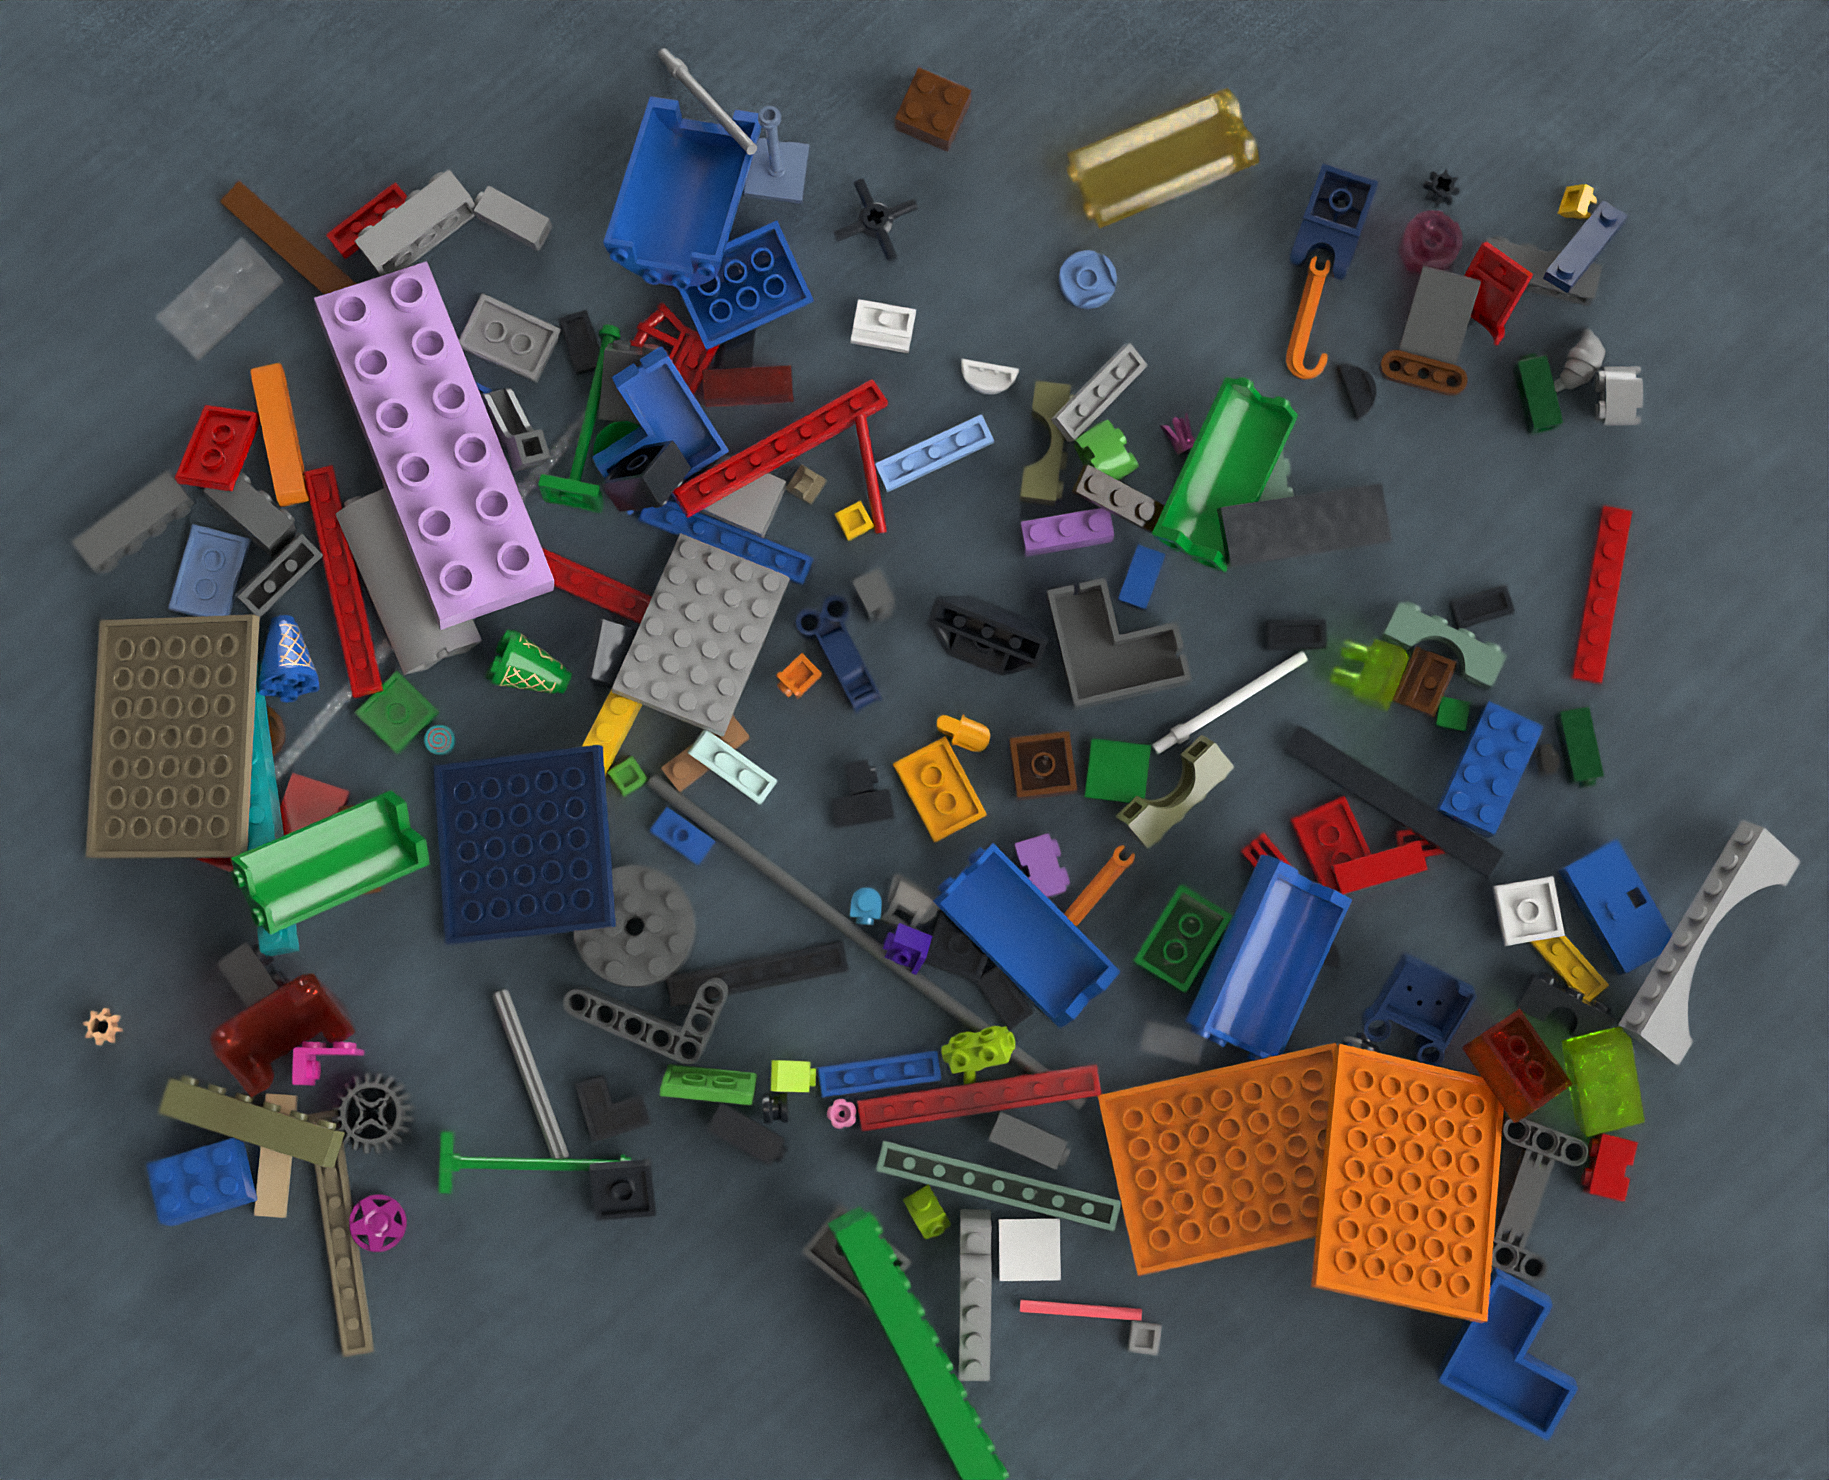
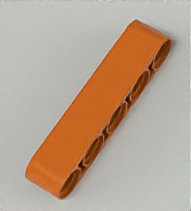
[251,362,310,507]

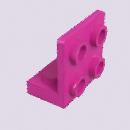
[292,1042,364,1086]

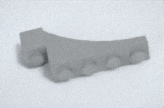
[959,1209,992,1381]

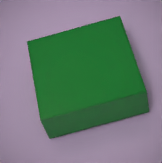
[1434,697,1471,732]

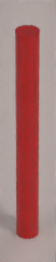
[854,415,887,534]

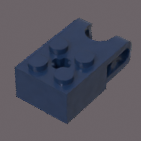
[1290,163,1379,281]

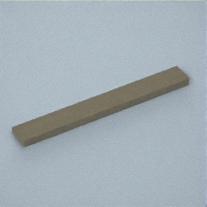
[308,1110,375,1357]

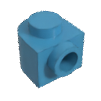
[850,888,882,925]

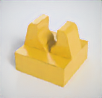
[1558,184,1597,220]

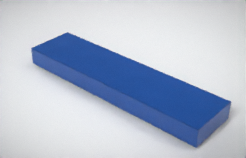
[817,1050,941,1098]

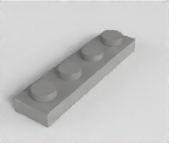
[1051,343,1148,442]

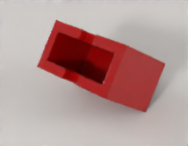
[1581,1133,1638,1202]

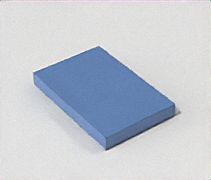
[168,524,251,617]

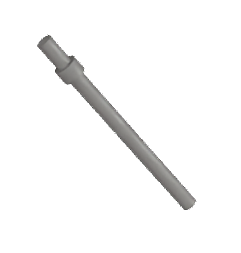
[658,48,757,155]

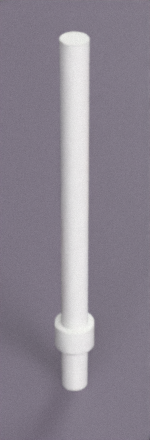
[1152,651,1308,754]

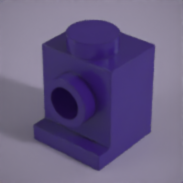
[882,923,932,975]

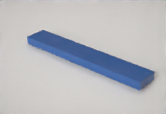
[638,501,814,586]

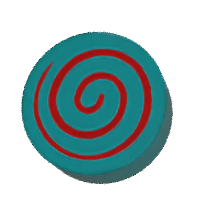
[424,725,456,756]

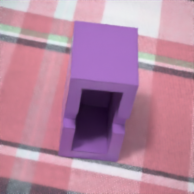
[1013,833,1070,898]

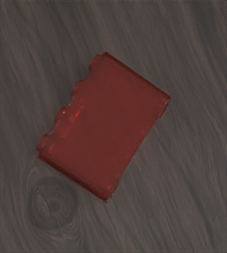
[210,972,356,1097]

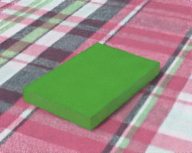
[660,1064,757,1105]

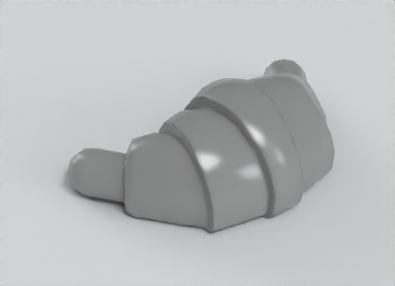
[1553,329,1606,392]

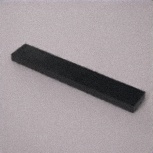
[666,941,849,1007]

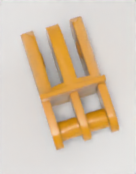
[936,714,990,752]

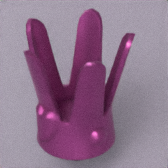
[1160,413,1196,456]

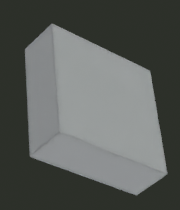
[1127,1320,1162,1356]

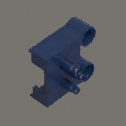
[1361,952,1477,1067]

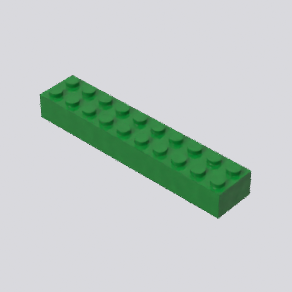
[827,1206,1010,1480]

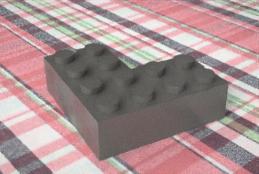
[1046,577,1192,711]

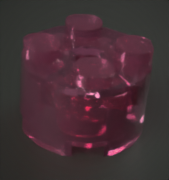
[1399,210,1463,275]

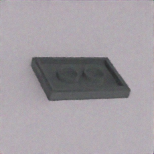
[1398,266,1481,365]

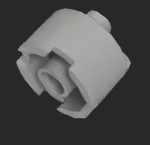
[1594,366,1643,426]

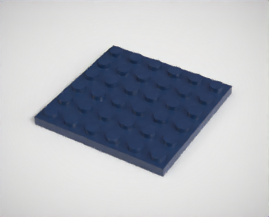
[434,745,616,945]

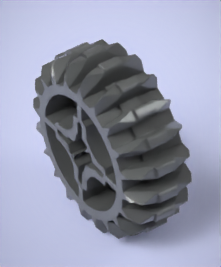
[332,1072,415,1154]

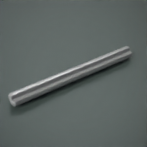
[493,990,569,1159]

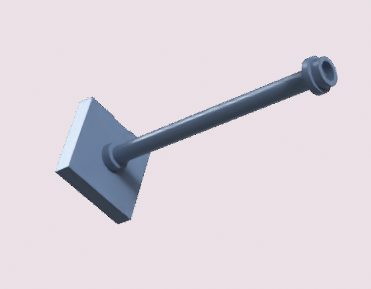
[744,106,810,204]

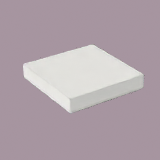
[1492,876,1565,946]
[999,1218,1061,1281]

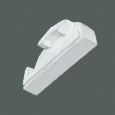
[961,359,1019,394]

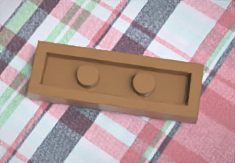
[661,716,750,792]

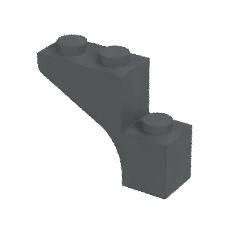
[481,388,551,472]

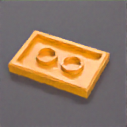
[893,736,987,843]

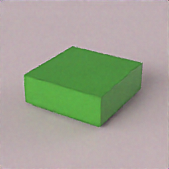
[607,756,649,797]

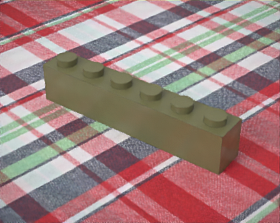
[158,1075,345,1168]

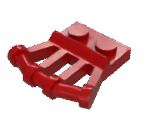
[629,302,720,395]

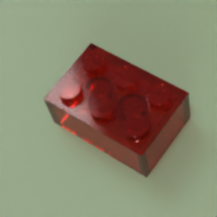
[1462,1008,1573,1124]

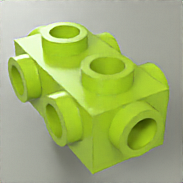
[941,1026,1015,1084]

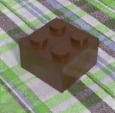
[895,67,972,152]
[1009,731,1077,801]

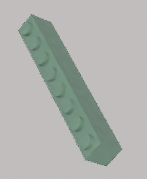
[876,1141,1121,1231]

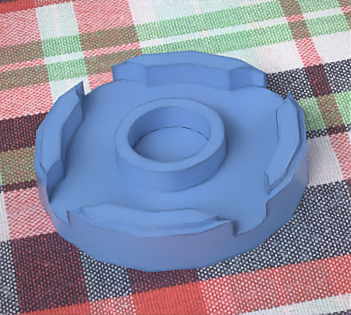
[1058,250,1117,309]

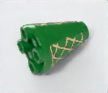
[484,629,572,695]

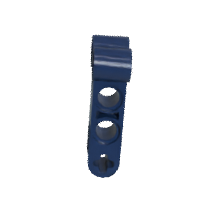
[796,595,883,714]

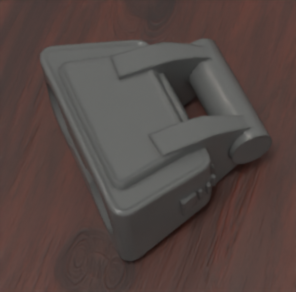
[881,874,940,929]

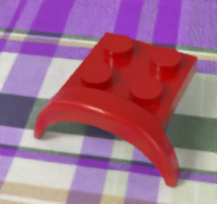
[1464,242,1534,346]

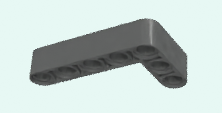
[563,978,729,1064]

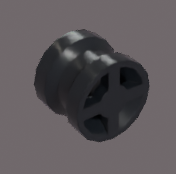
[763,1092,789,1124]

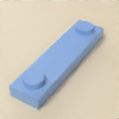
[875,414,994,493]

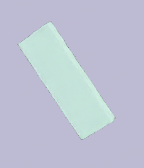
[687,729,777,805]

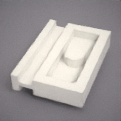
[851,299,916,353]

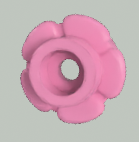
[827,1099,857,1129]

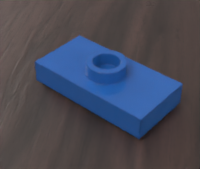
[649,807,716,866]

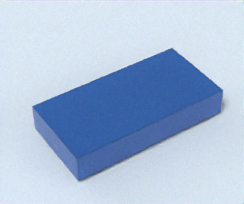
[1117,544,1166,611]

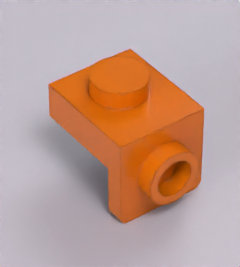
[775,653,823,700]

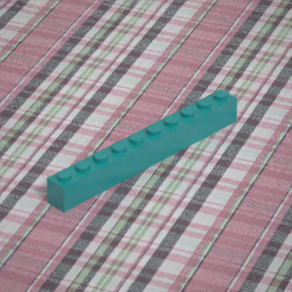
[247,658,299,956]

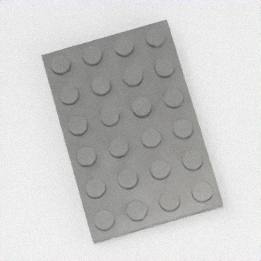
[612,533,790,737]

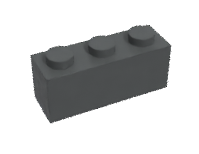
[204,471,297,558]
[235,533,323,618]

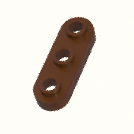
[1379,350,1468,397]

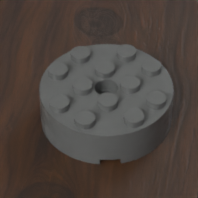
[574,865,696,988]

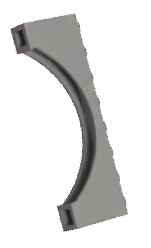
[1619,820,1801,1066]

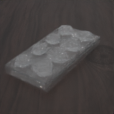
[156,238,284,361]

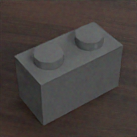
[852,568,896,623]

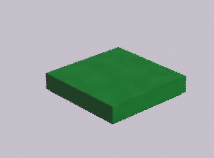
[354,670,440,755]
[1084,738,1151,804]

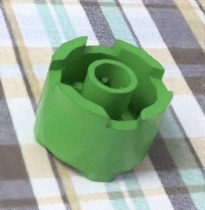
[1073,419,1139,481]

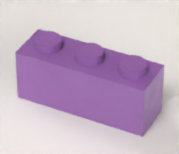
[1020,508,1114,557]

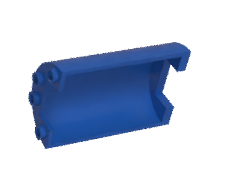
[603,96,762,289]
[1185,855,1352,1061]

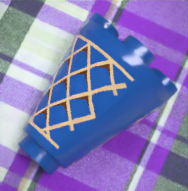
[258,615,320,703]

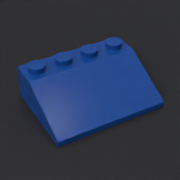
[677,220,814,350]

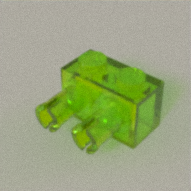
[1330,638,1409,712]

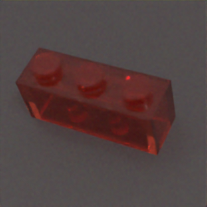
[702,365,794,407]

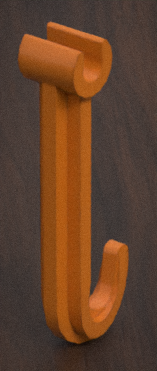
[1285,256,1331,380]
[1064,845,1135,927]

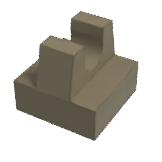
[786,464,827,506]

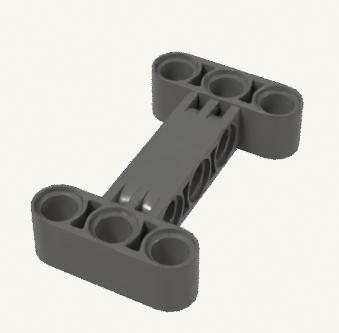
[1492,1117,1588,1282]

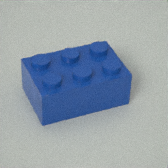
[146,1138,258,1227]

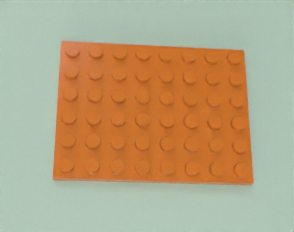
[1098,1043,1336,1276]
[1311,1044,1506,1323]

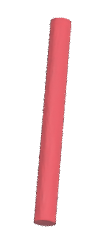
[1019,1300,1142,1321]

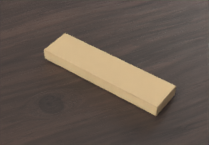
[254,1093,298,1218]

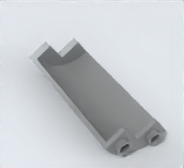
[336,485,482,675]

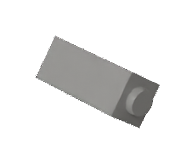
[474,185,553,252]

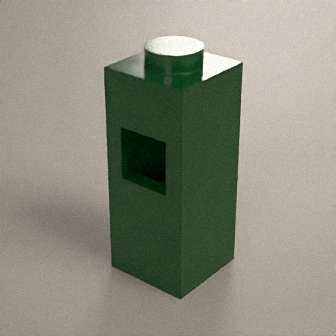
[1512,353,1564,436]
[1554,706,1604,789]

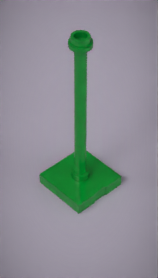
[538,324,621,514]
[439,1131,631,1194]

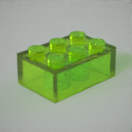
[1561,1026,1645,1137]

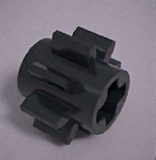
[1422,169,1460,208]

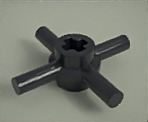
[833,178,918,262]

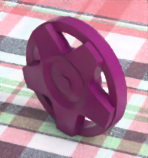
[348,1194,407,1252]

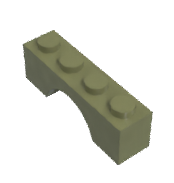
[1019,381,1074,506]
[1116,735,1234,849]

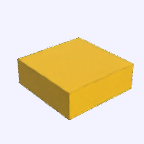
[834,500,874,541]

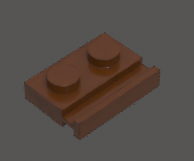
[1392,646,1457,718]

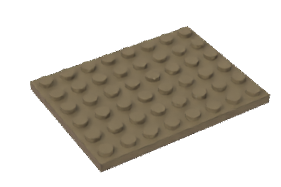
[86,615,260,859]

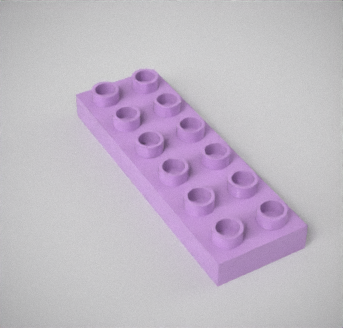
[314,261,554,630]

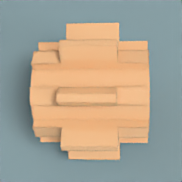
[82,1008,123,1046]

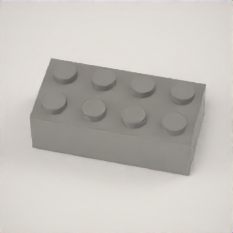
[355,169,476,276]

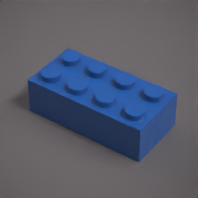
[1436,701,1544,838]

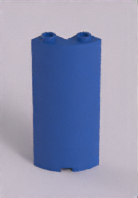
[933,843,1121,1028]

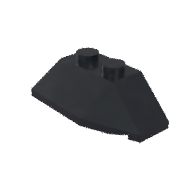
[927,595,1049,676]

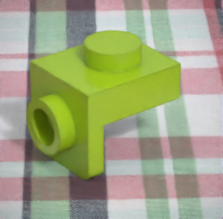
[903,1184,951,1240]

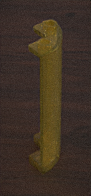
[1066,87,1260,229]

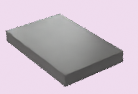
[459,293,562,384]

